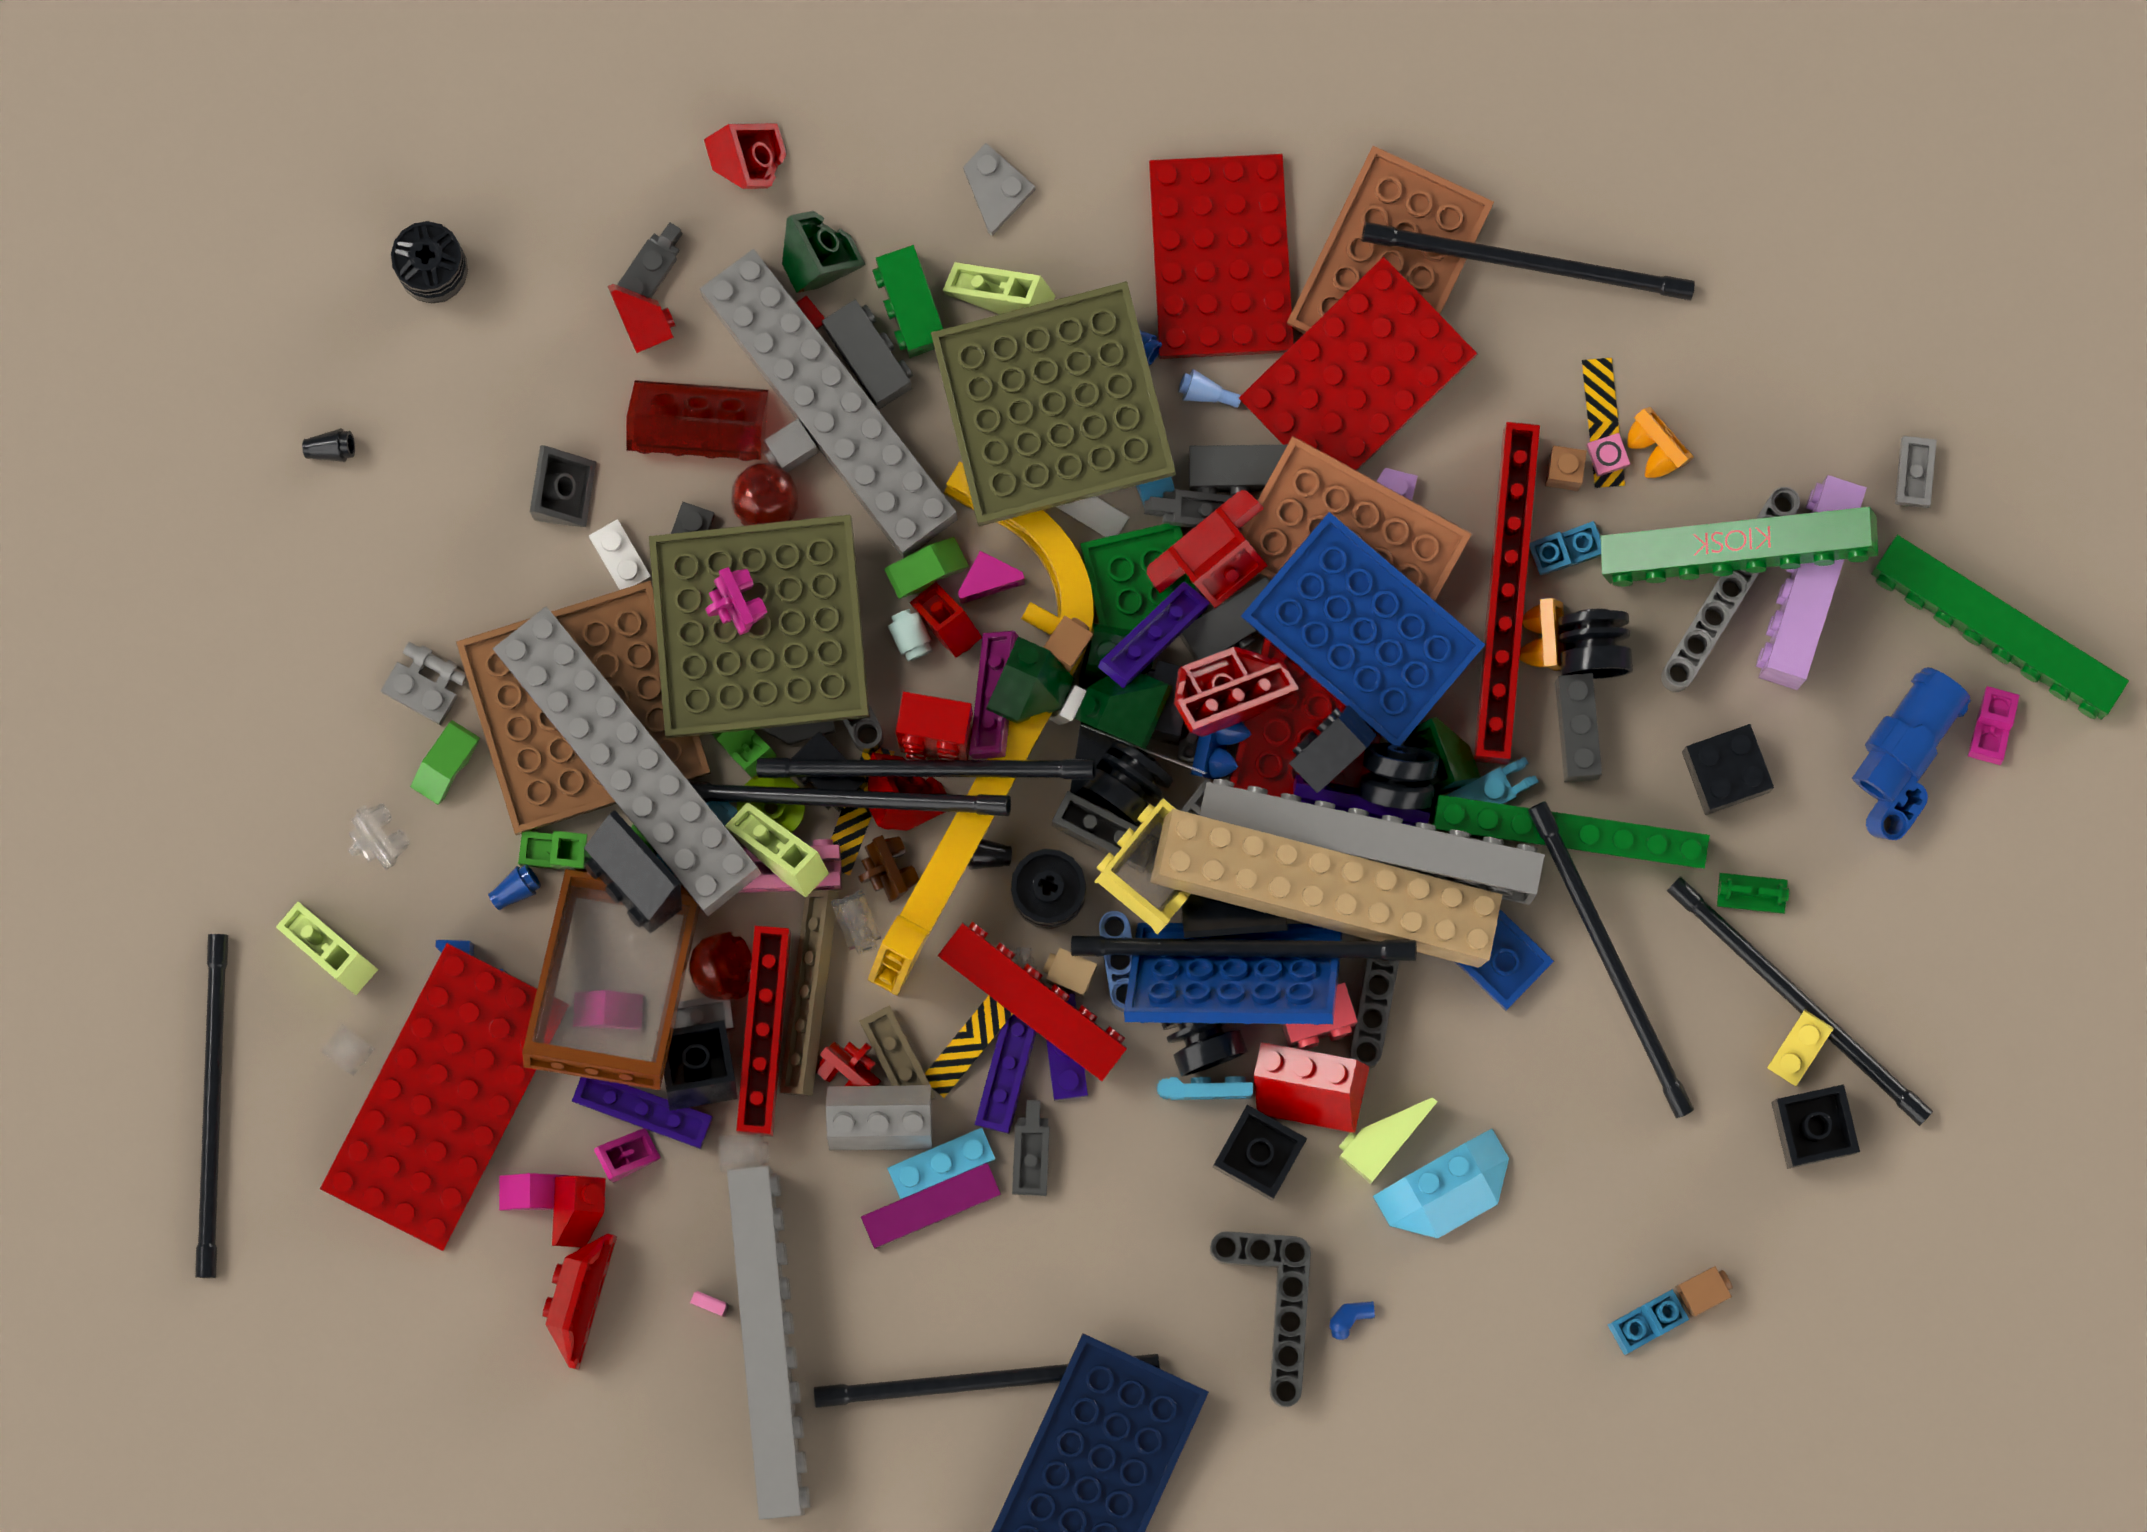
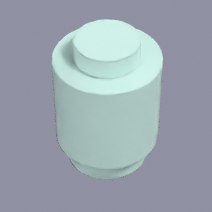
[888,609,932,662]

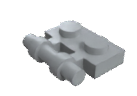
[381,642,467,725]

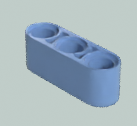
[1099,911,1132,1012]

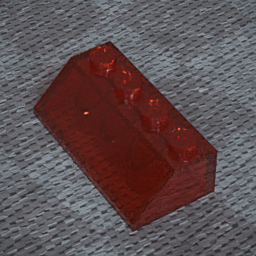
[626,380,769,461]

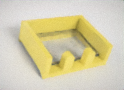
[1094,798,1191,935]

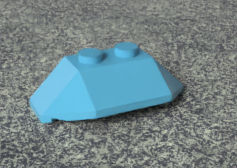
[1373,1129,1509,1239]

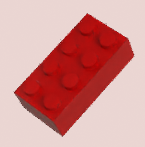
[896,691,973,760]

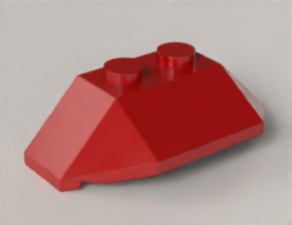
[1174,647,1299,737]
[542,1233,617,1370]

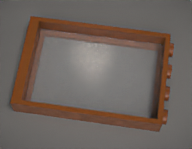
[522,869,700,1090]

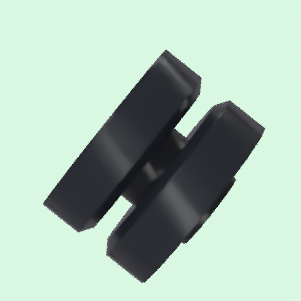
[1358,743,1440,810]
[1011,849,1086,929]

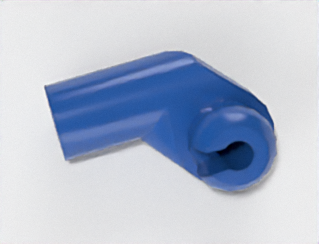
[1329,1301,1375,1340]

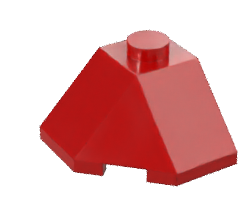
[704,123,787,189]
[868,752,947,831]

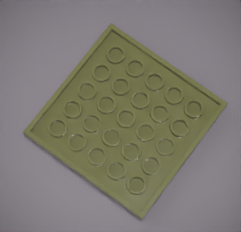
[931,281,1177,526]
[649,514,870,739]

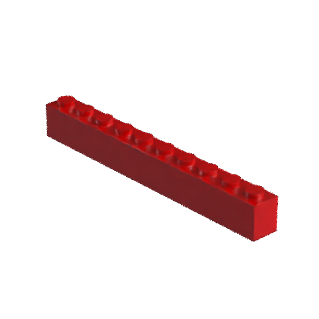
[1474,422,1540,765]

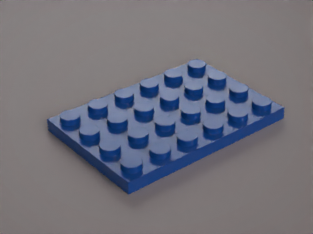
[1240,512,1486,745]
[1124,923,1343,1025]

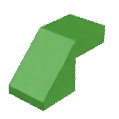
[884,537,969,599]
[410,720,480,805]
[711,730,777,778]
[518,830,588,869]

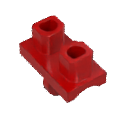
[816,1041,881,1086]

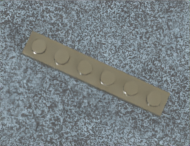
[780,890,839,1096]

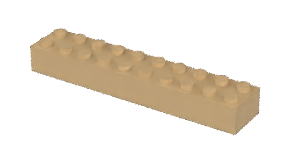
[1150,809,1503,968]

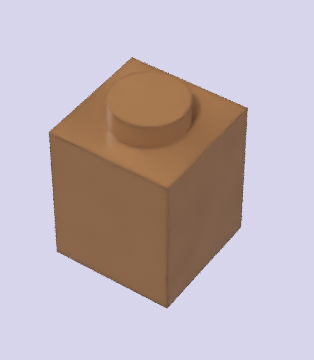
[1545,446,1587,491]
[1043,616,1093,673]
[1675,1266,1733,1317]

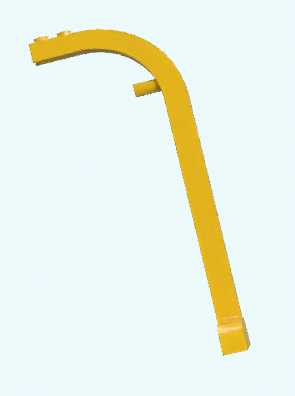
[867,461,1094,996]

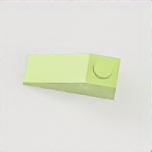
[943,262,1056,314]
[725,802,829,897]
[276,902,379,995]
[1339,1097,1438,1184]

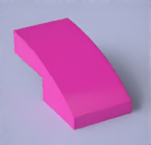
[1968,686,2020,765]

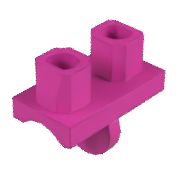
[705,567,767,635]

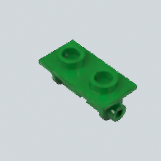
[1717,873,1789,914]

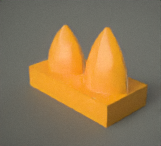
[1627,407,1694,478]
[1519,598,1566,671]

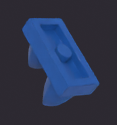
[1191,722,1251,780]

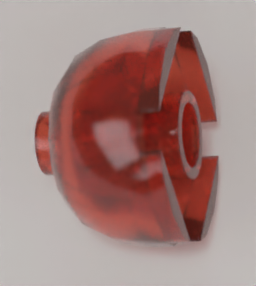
[731,463,798,526]
[688,931,752,1001]

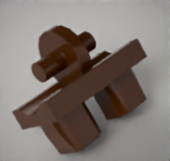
[858,835,919,902]

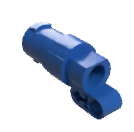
[1852,667,1971,840]

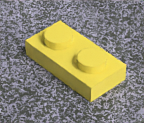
[1767,1010,1834,1086]

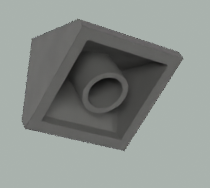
[530,445,596,527]

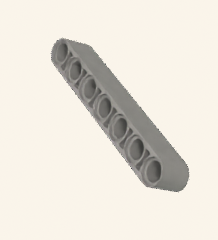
[1661,487,1800,692]

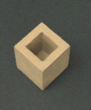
[1043,948,1097,999]

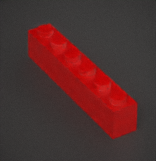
[937,921,1127,1081]
[736,925,791,1137]

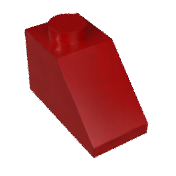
[607,284,676,353]
[909,582,982,658]
[552,1176,606,1248]

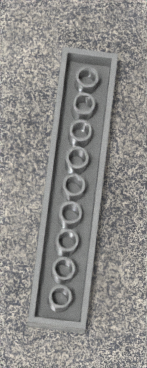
[700,249,958,558]
[492,606,761,916]
[1199,779,1545,905]
[727,1166,810,1520]

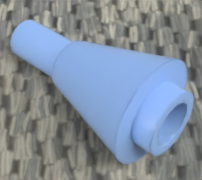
[1178,369,1241,408]

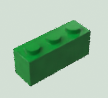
[872,245,943,358]

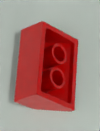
[1254,1042,1370,1134]

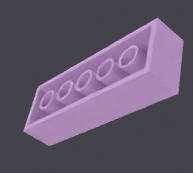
[1756,475,1867,690]

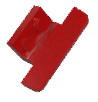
[1147,490,1268,608]

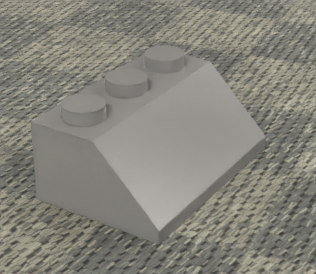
[826,1085,932,1150]

